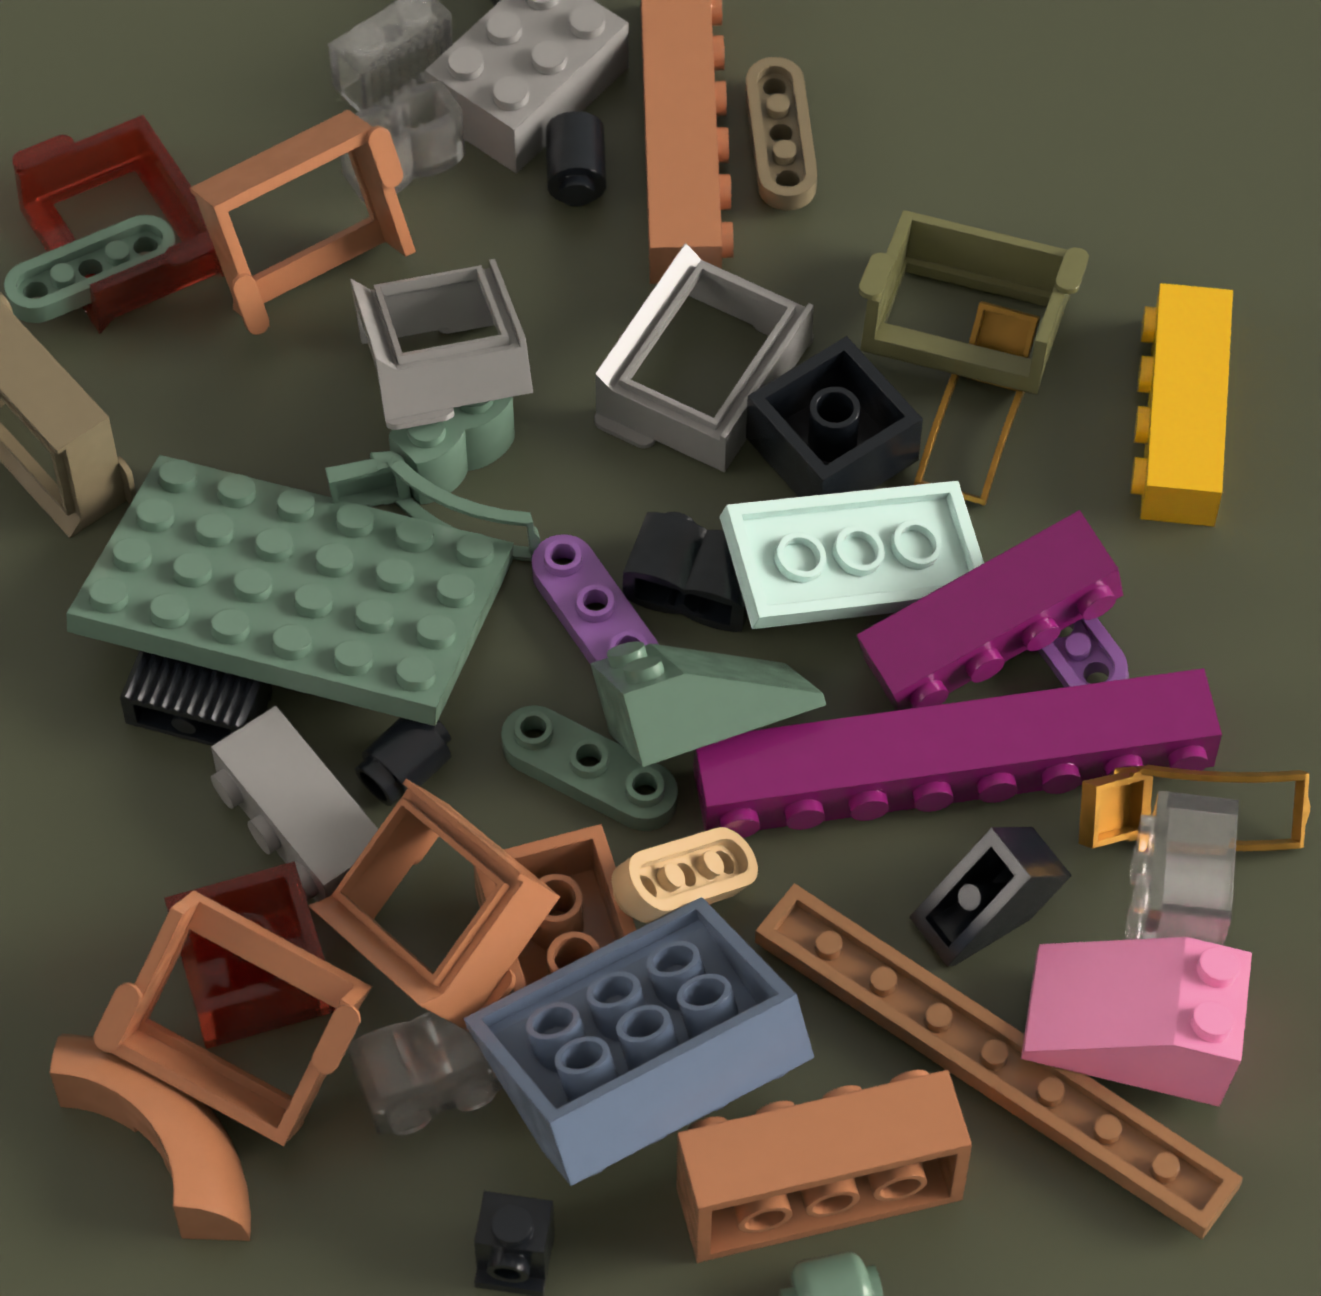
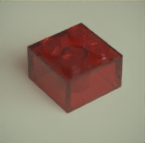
[164,861,335,1049]

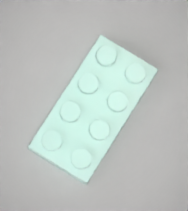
[720,481,984,629]

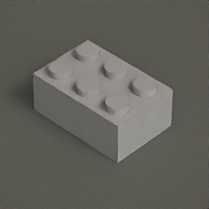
[424,0,629,174]

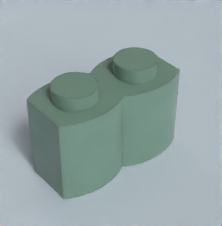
[389,397,515,505]

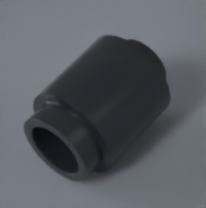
[355,717,451,806]

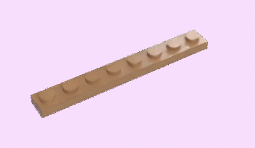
[755,883,1243,1240]

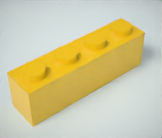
[1130,283,1233,527]

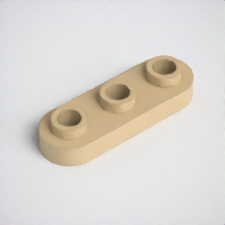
[612,827,758,923]

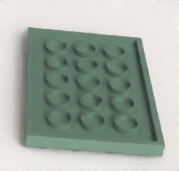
[66,455,514,726]

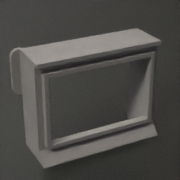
[594,243,814,473]
[350,259,533,430]

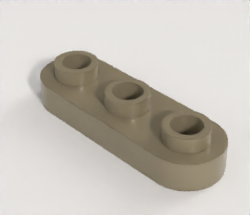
[745,57,817,211]

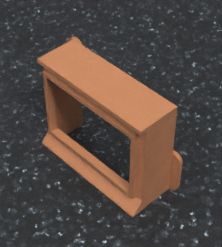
[190,110,416,335]
[308,779,560,1032]
[94,890,373,1147]

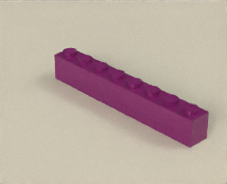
[693,668,1222,838]

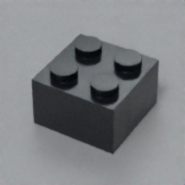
[746,336,923,497]

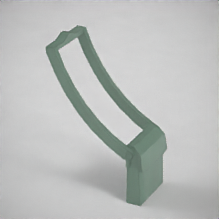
[325,451,541,562]

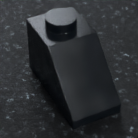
[909,827,1072,967]

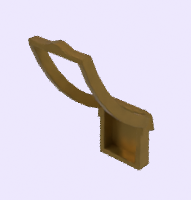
[914,301,1040,506]
[1078,765,1310,851]

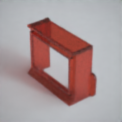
[12,115,225,334]

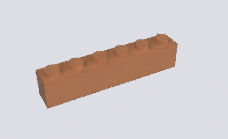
[640,0,734,284]

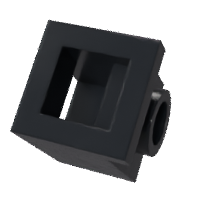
[474,1191,555,1296]

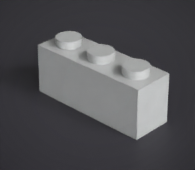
[211,706,378,902]

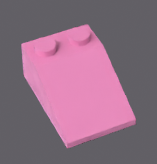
[1021,937,1252,1107]

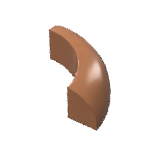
[50,1033,251,1241]

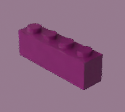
[857,510,1123,711]

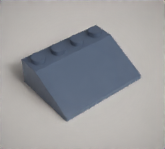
[464,897,814,1186]

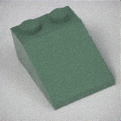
[590,641,826,767]

